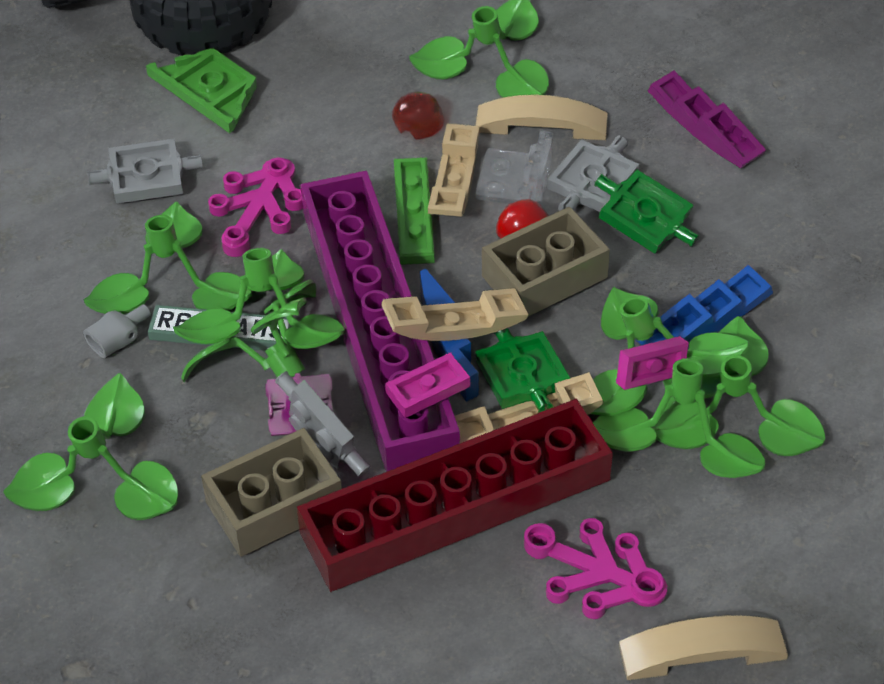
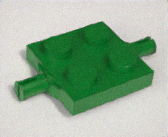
[594,169,699,254]
[475,328,570,413]

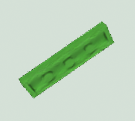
[394,157,435,265]

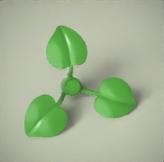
[409,0,549,98]
[83,202,252,314]
[173,248,345,349]
[181,279,317,383]
[591,287,749,416]
[652,316,825,456]
[593,357,765,478]
[3,373,179,520]

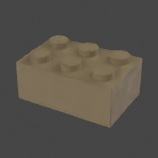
[482,206,610,317]
[201,428,342,557]

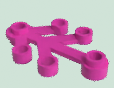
[208,158,303,257]
[524,518,667,619]

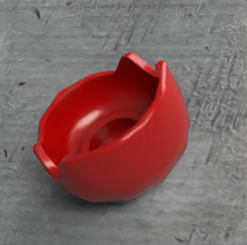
[496,199,549,239]

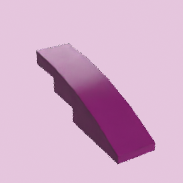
[648,70,766,168]

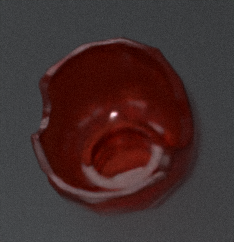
[391,91,444,139]

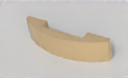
[476,95,608,140]
[428,124,480,217]
[381,288,528,341]
[455,372,603,443]
[619,616,788,680]

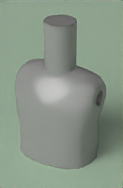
[83,304,151,358]

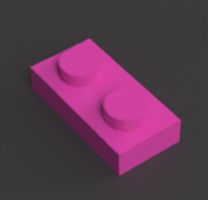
[616,336,689,390]
[385,352,470,418]

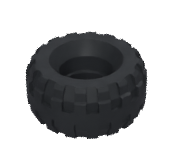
[129,0,272,56]

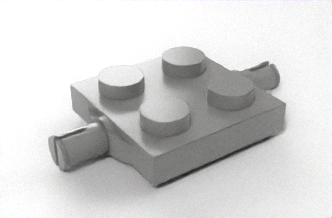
[547,136,639,212]
[87,139,203,204]
[275,371,371,478]

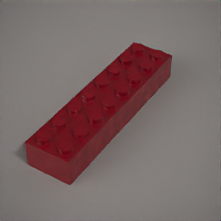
[297,398,613,592]

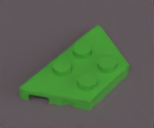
[146,48,257,133]

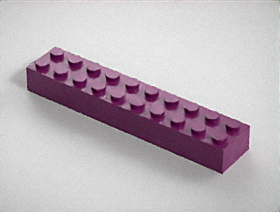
[300,170,460,472]

